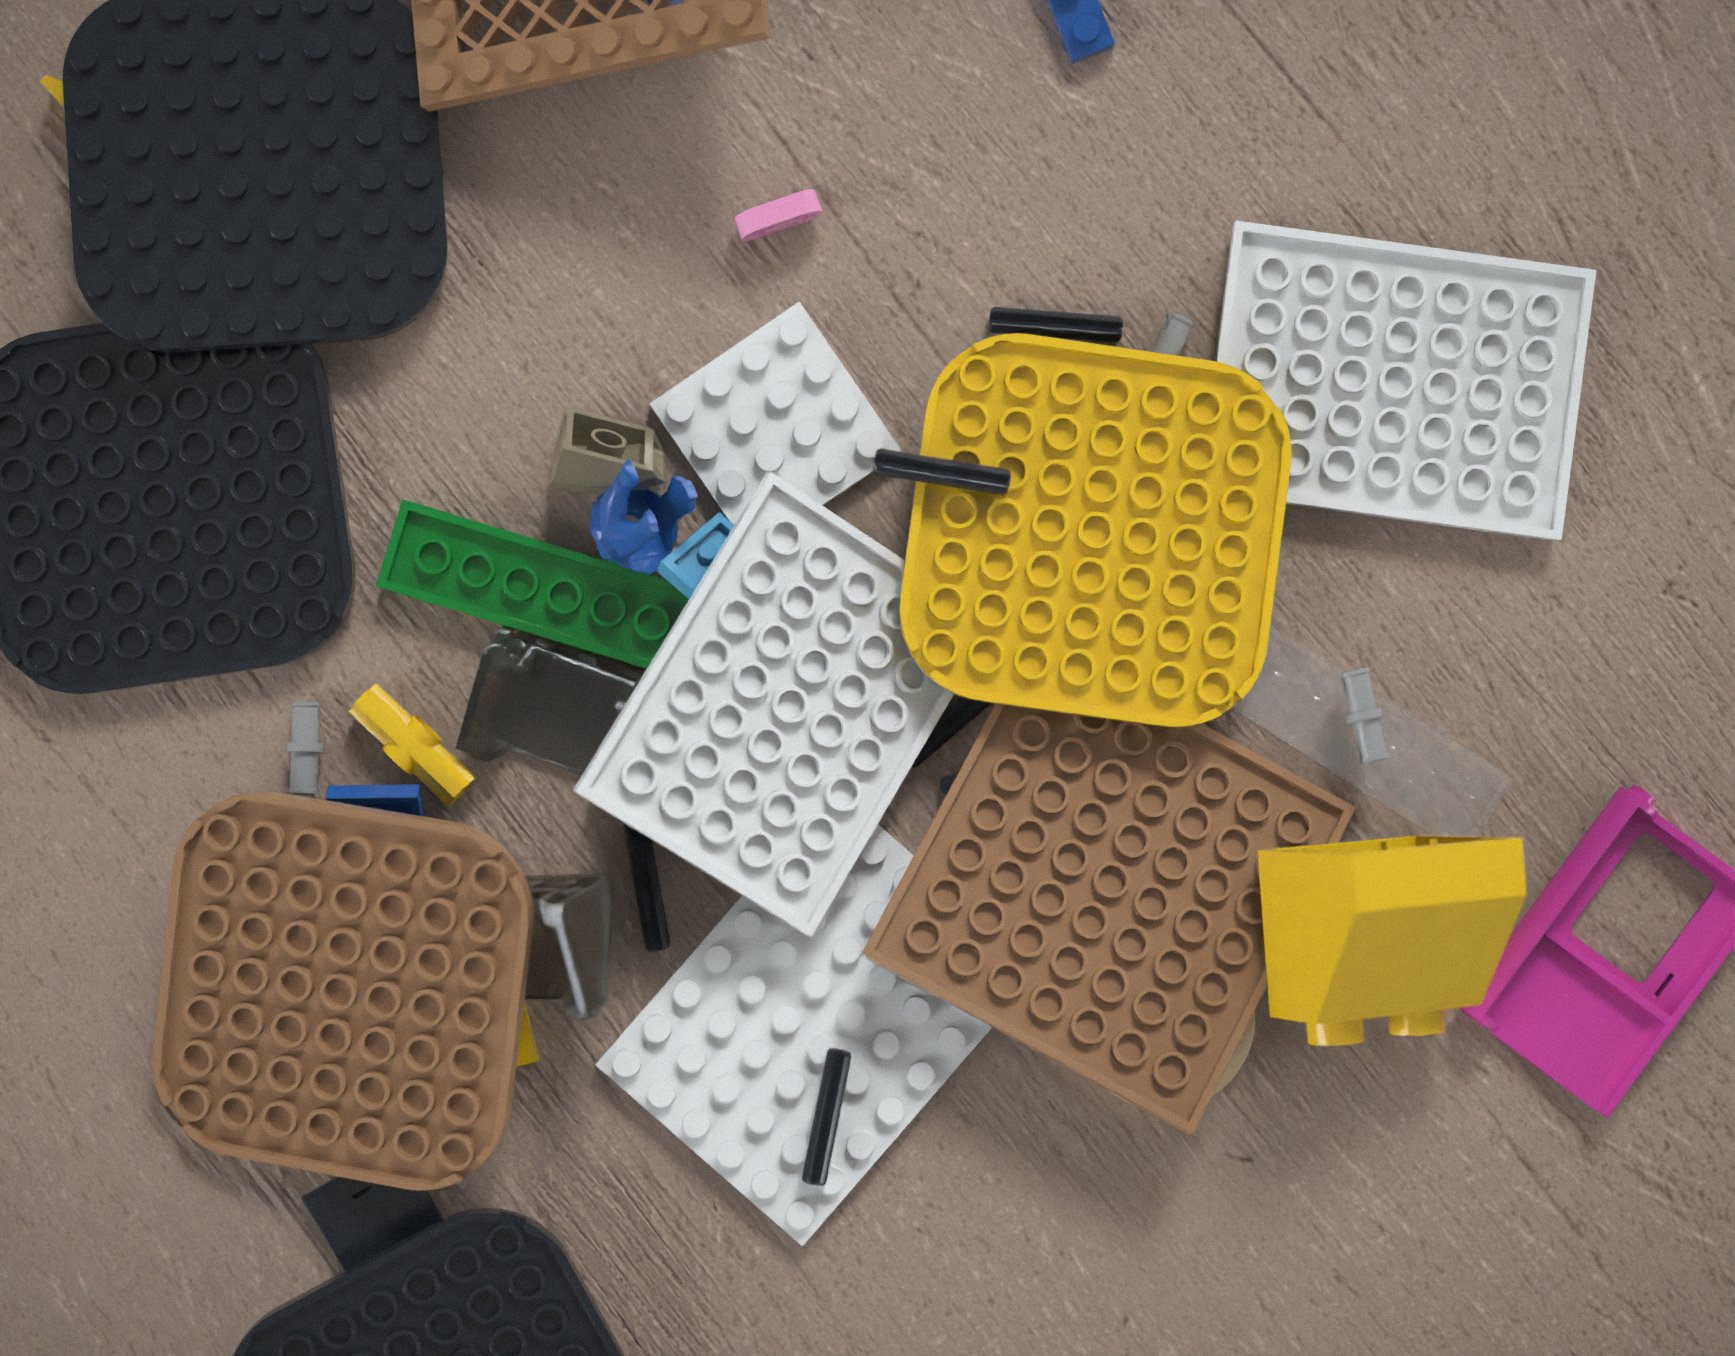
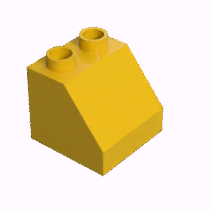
[1258,835,1527,1046]

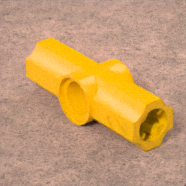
[349,683,477,806]

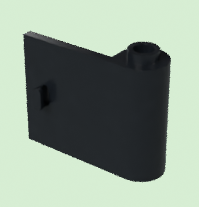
[301,1176,444,1271]

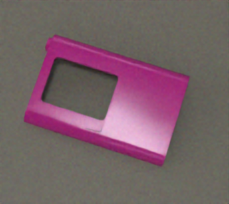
[1459,784,1735,1118]

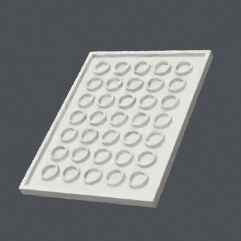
[1215,221,1596,541]
[573,472,954,937]
[595,824,992,1246]

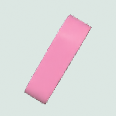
[734,189,823,241]

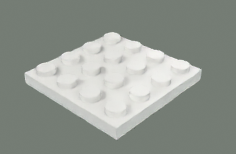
[649,302,902,525]

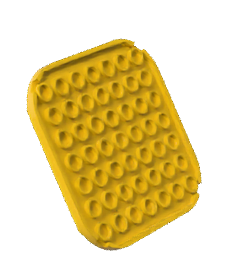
[899,333,1292,727]

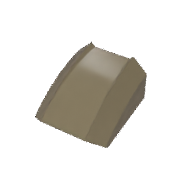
[549,406,666,493]

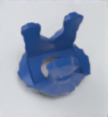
[589,459,698,575]

